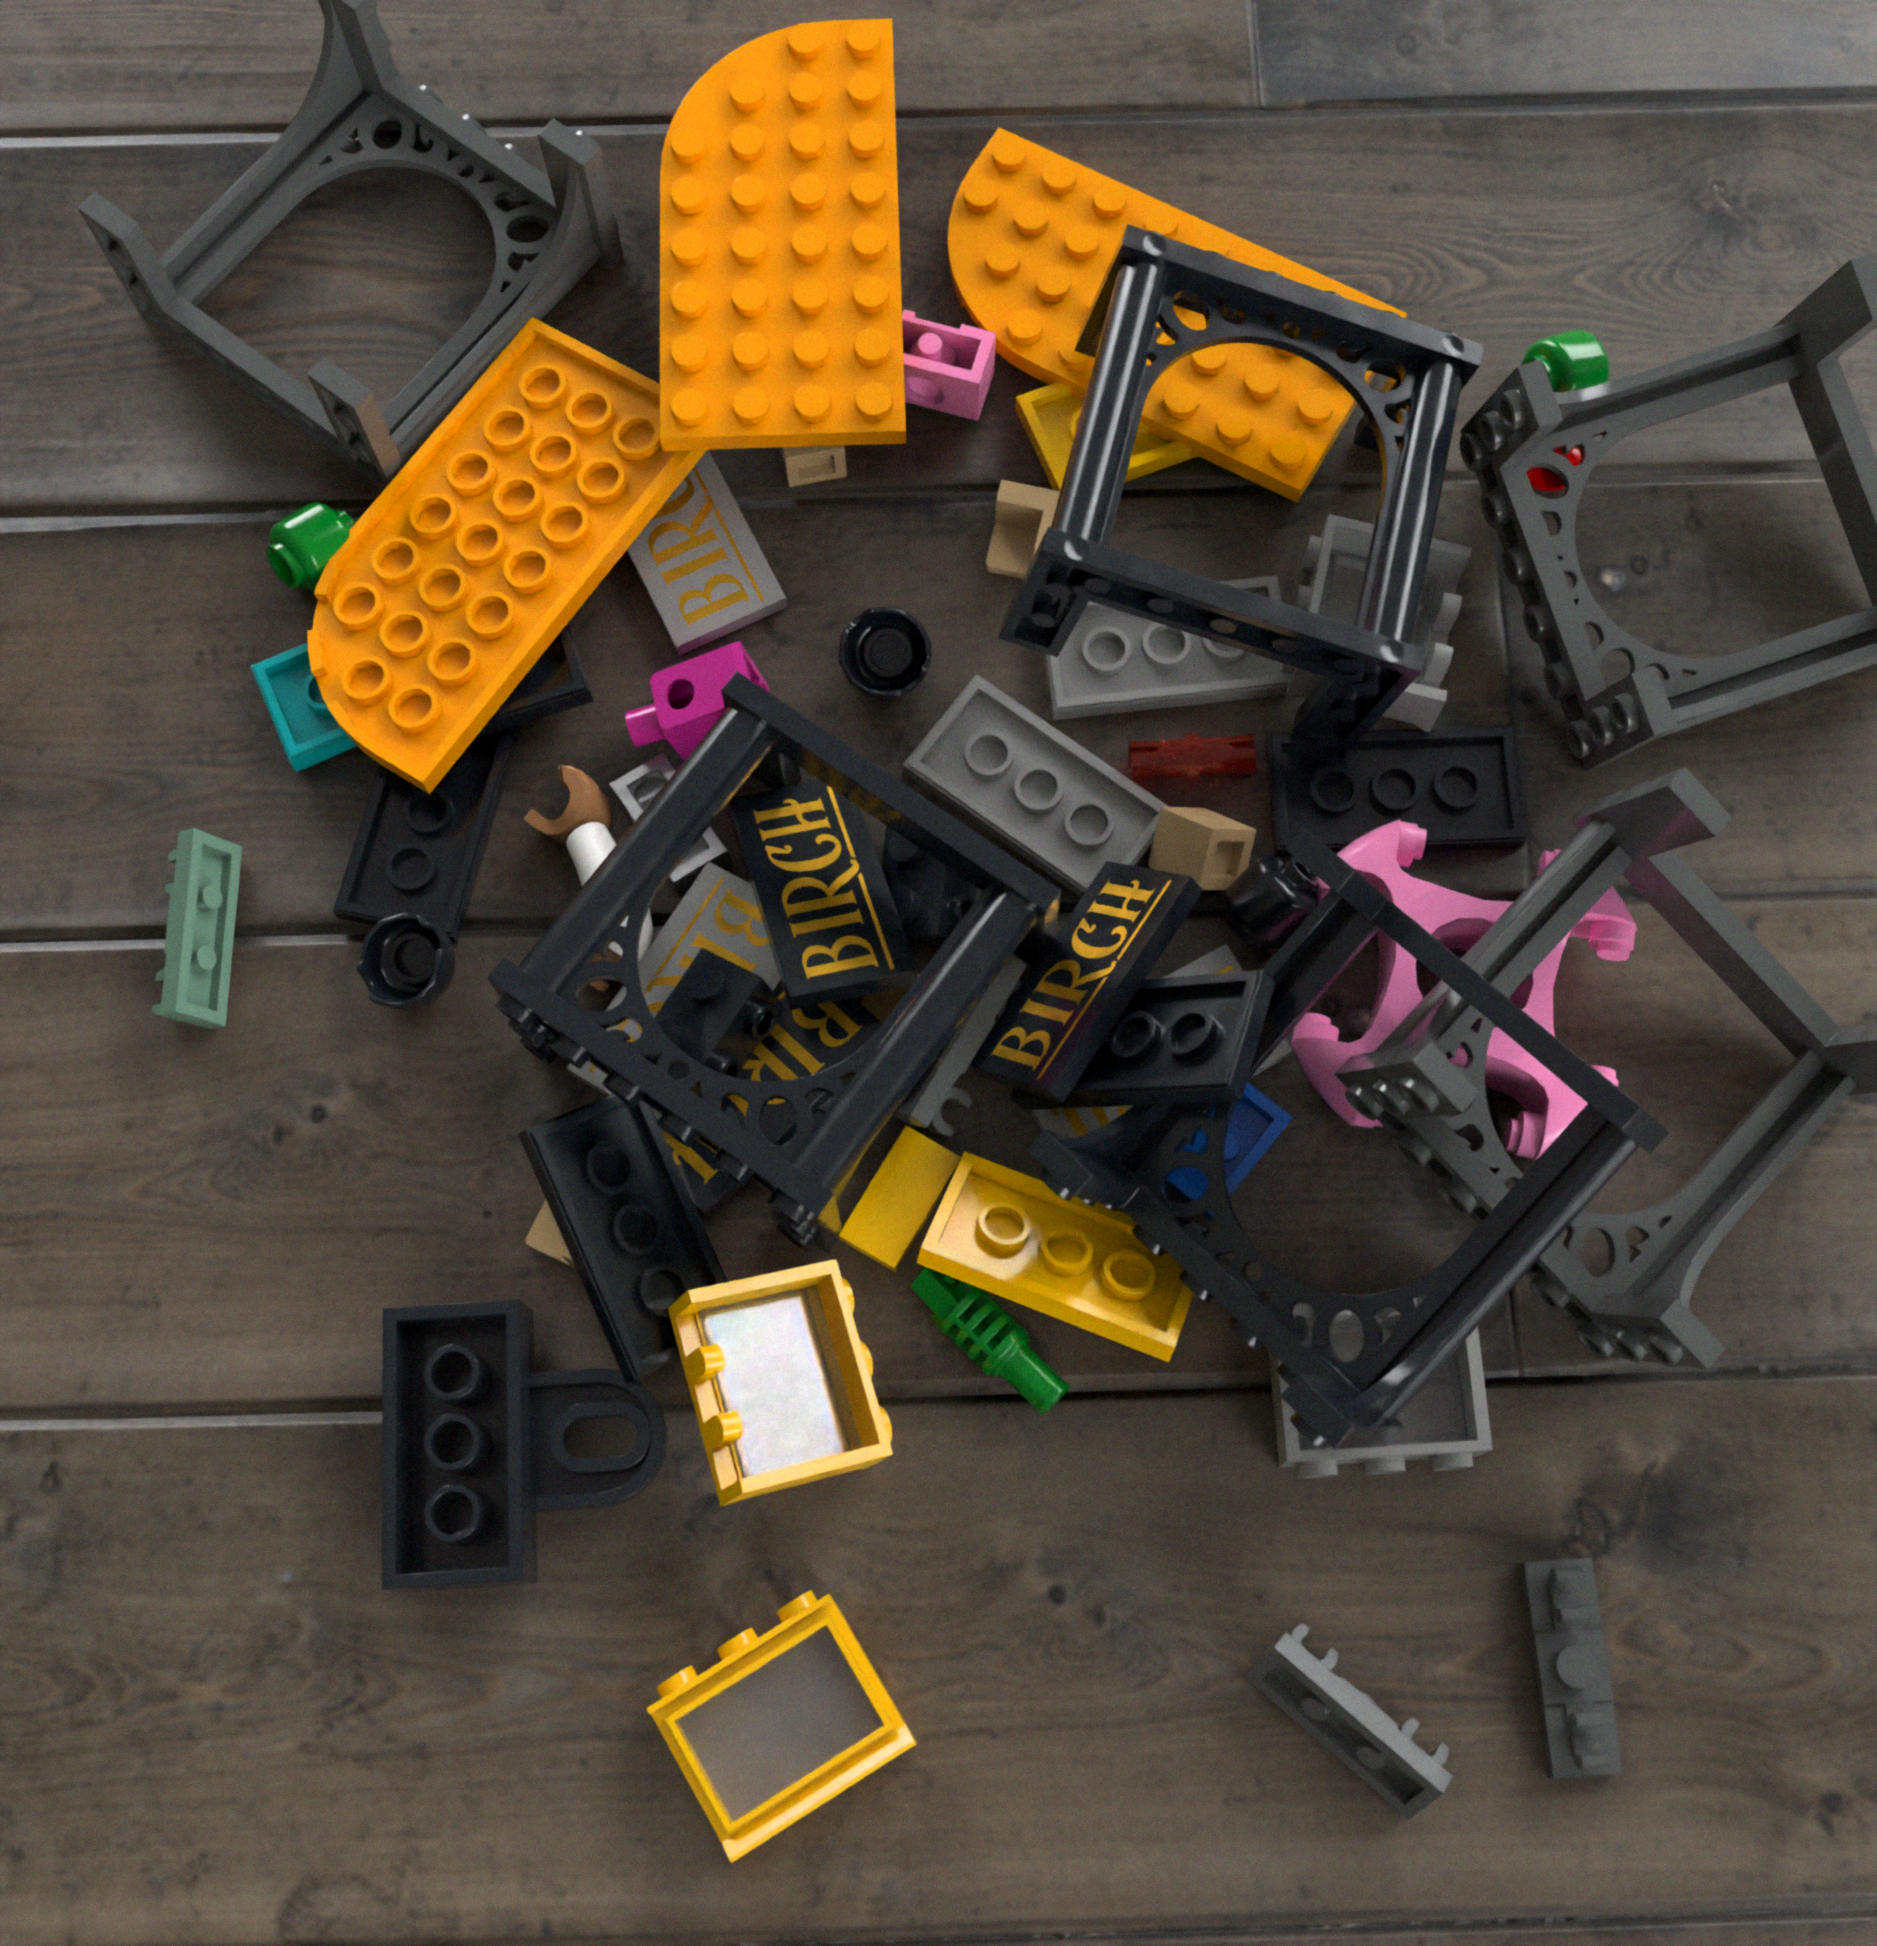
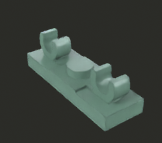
[152,828,242,1029]

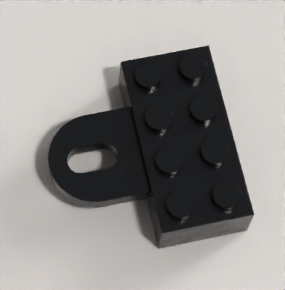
[382,1299,668,1593]

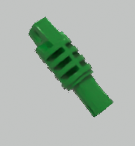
[911,1267,1071,1416]

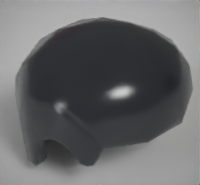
[839,607,932,700]
[356,912,456,1010]

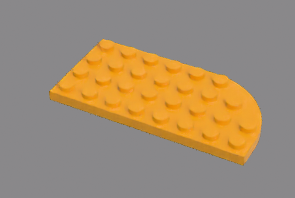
[660,19,906,451]
[948,127,1408,503]
[307,317,707,794]

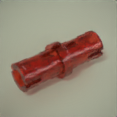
[1128,732,1256,782]

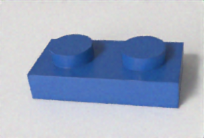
[1165,1082,1293,1221]

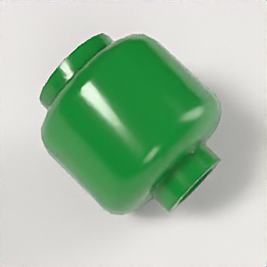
[1521,329,1610,392]
[266,502,355,593]

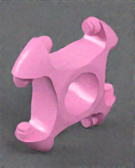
[1290,819,1637,1160]

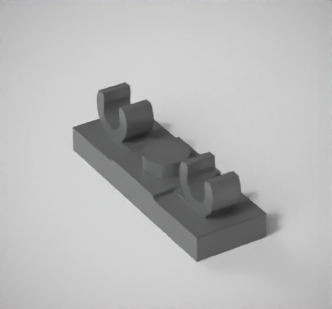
[891,954,1027,1136]
[1518,1557,1623,1779]
[1244,1623,1453,1820]

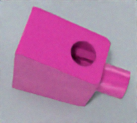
[625,641,771,760]

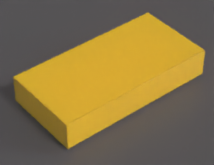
[838,1125,961,1272]

